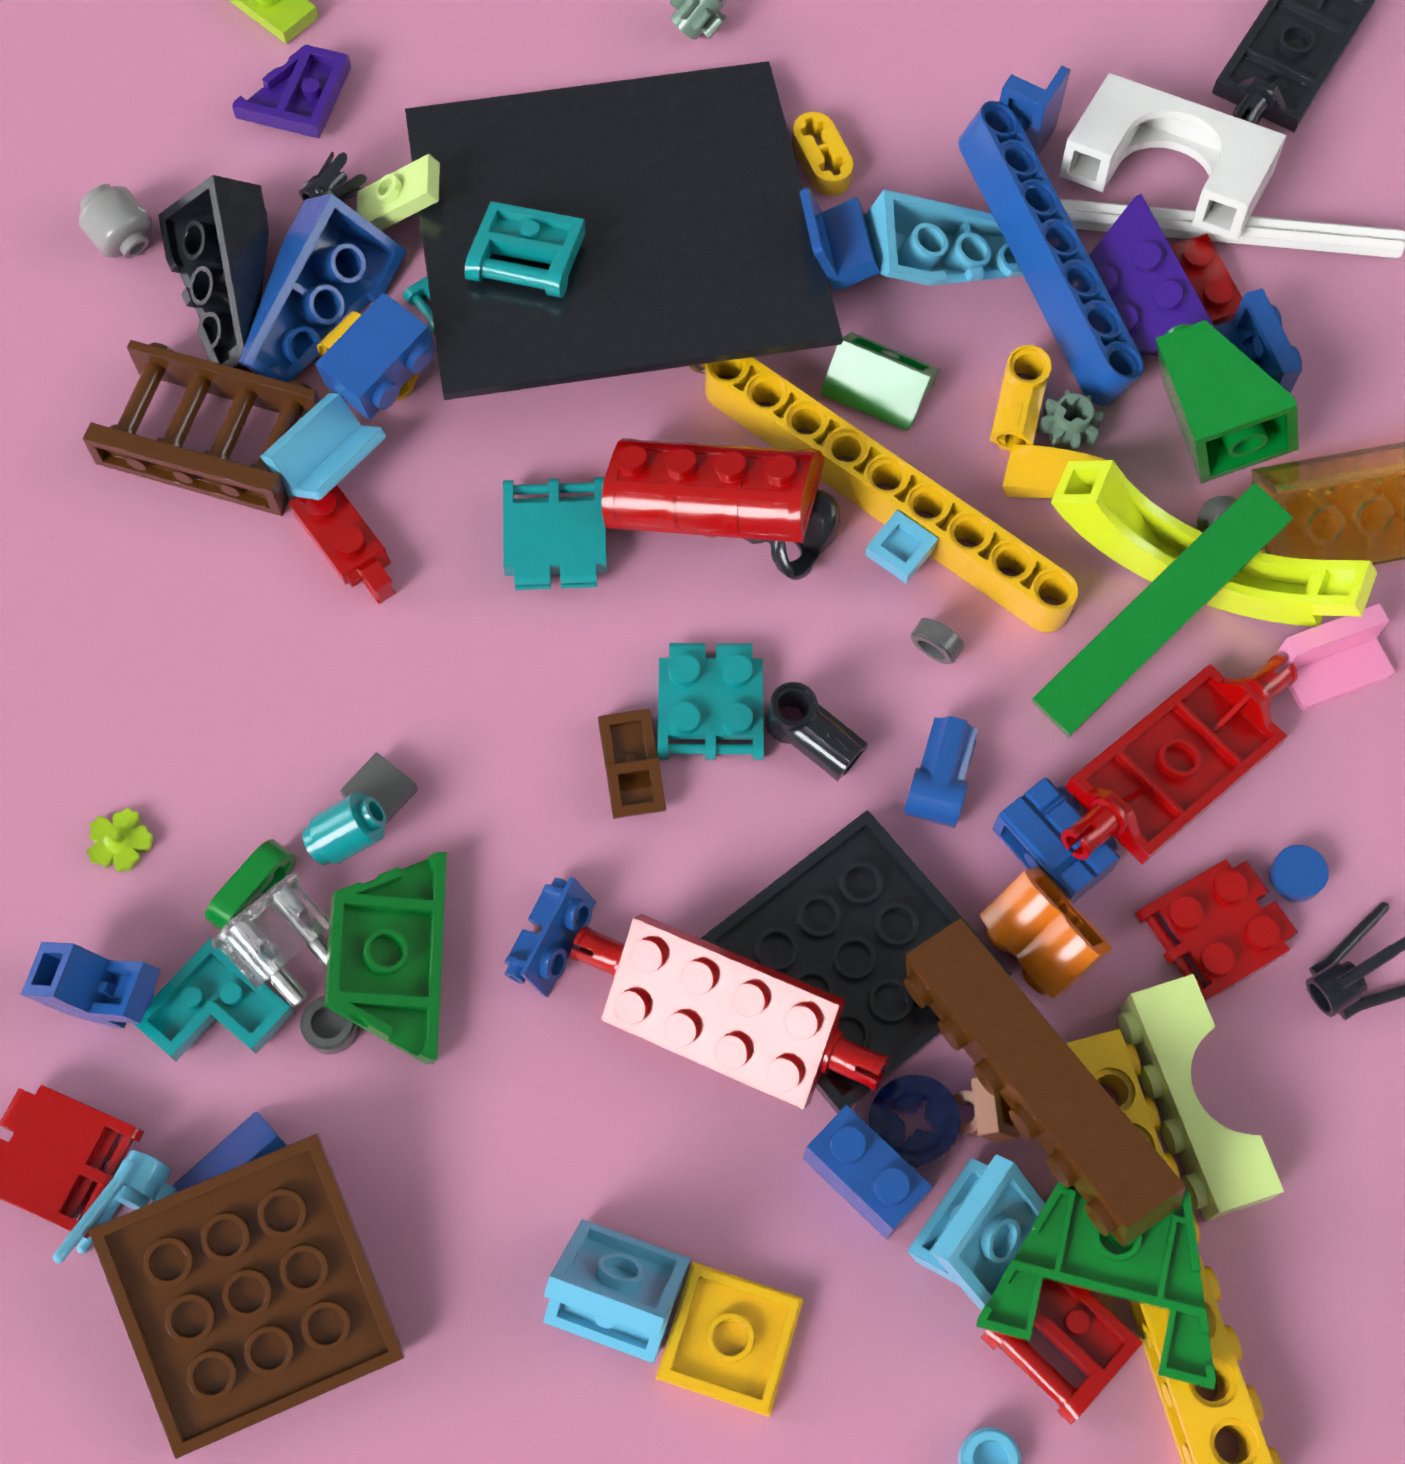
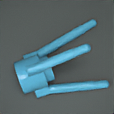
[53,1150,177,1263]

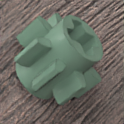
[670,0,727,40]
[1038,390,1104,452]

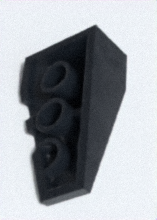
[158,175,269,369]

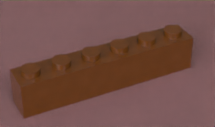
[904,918,1186,1248]

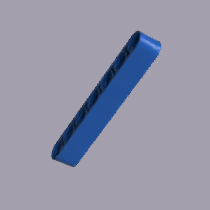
[958,101,1144,406]

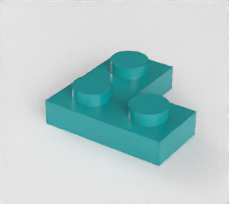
[133,938,295,1062]

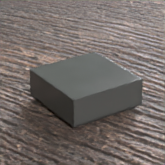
[340,752,418,826]

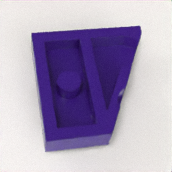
[232,44,351,139]

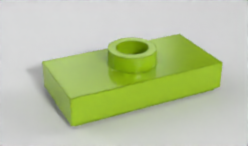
[228,0,319,44]

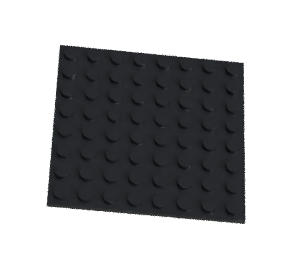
[405,61,843,400]

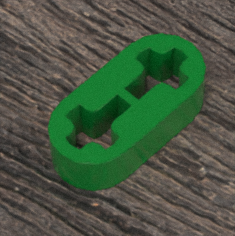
[205,839,296,934]

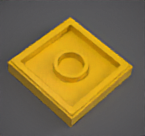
[656,1261,804,1417]

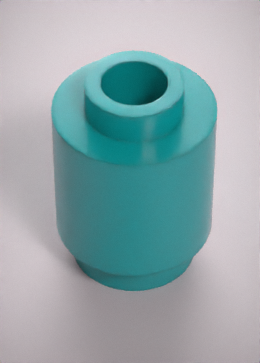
[302,792,386,865]

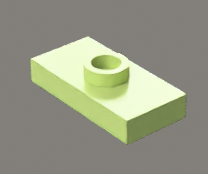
[356,154,440,231]

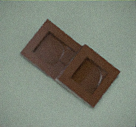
[598,709,666,819]

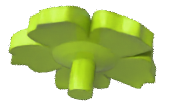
[86,807,154,873]

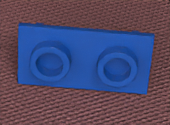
[504,876,596,997]

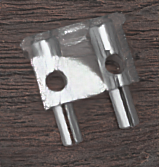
[211,874,330,1007]

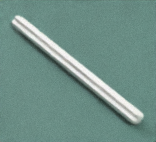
[1059,198,1405,258]

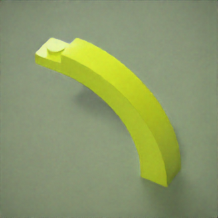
[1051,460,1377,627]

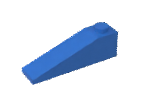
[239,193,407,382]

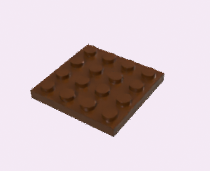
[88,1133,405,1459]

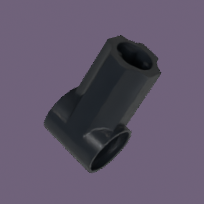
[765,682,868,782]

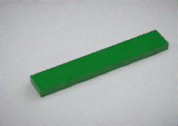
[1031,483,1294,738]

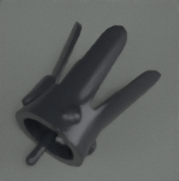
[299,151,367,202]

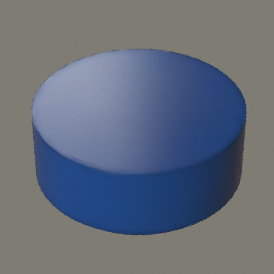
[1269,845,1329,902]

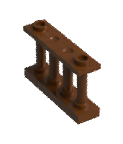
[83,340,320,516]

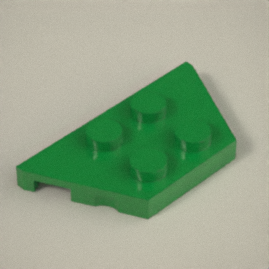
[324,852,447,1064]

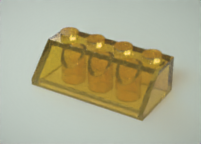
[1251,442,1405,565]

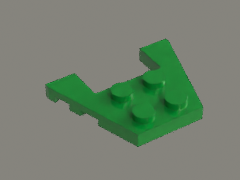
[976,1181,1216,1390]

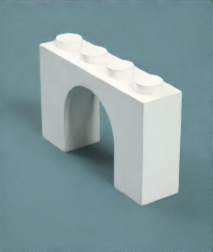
[1059,73,1286,242]

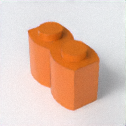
[980,867,1112,999]

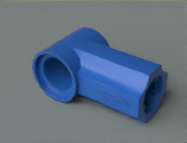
[903,716,978,828]

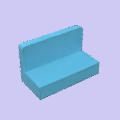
[260,393,386,500]

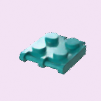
[503,477,607,590]
[658,643,764,760]

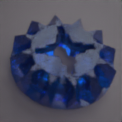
[869,1075,961,1168]

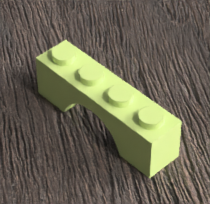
[1118,974,1284,1222]

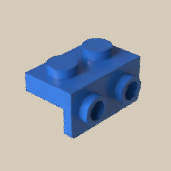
[1215,288,1303,393]

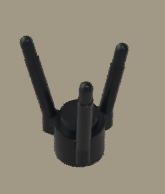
[1306,902,1405,1020]

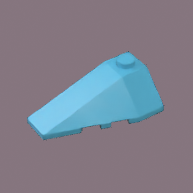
[865,189,1023,286]

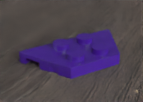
[1089,194,1216,357]

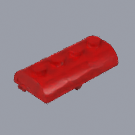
[601,438,825,543]

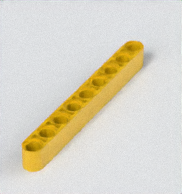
[705,357,1078,633]

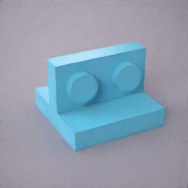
[907,1154,1045,1310]
[543,1219,691,1364]

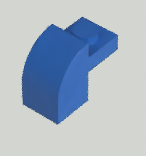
[21,942,161,1028]

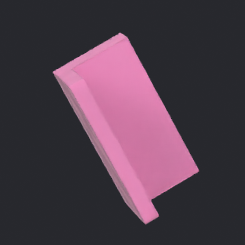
[1276,603,1395,711]

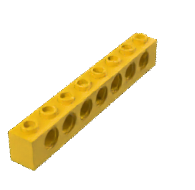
[1066,1029,1283,1464]

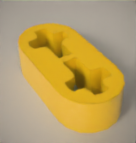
[792,111,854,196]

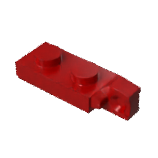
[288,485,396,604]

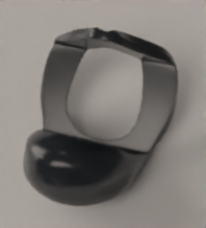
[743,489,840,580]

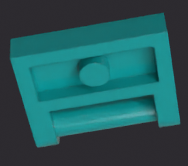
[465,201,586,298]

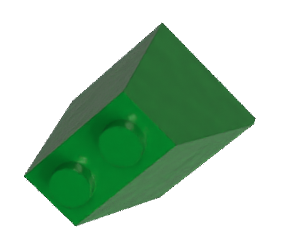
[1156,320,1299,484]

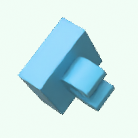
[865,510,939,584]

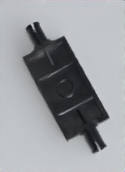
[1212,0,1376,133]

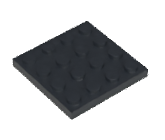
[700,810,1012,1114]

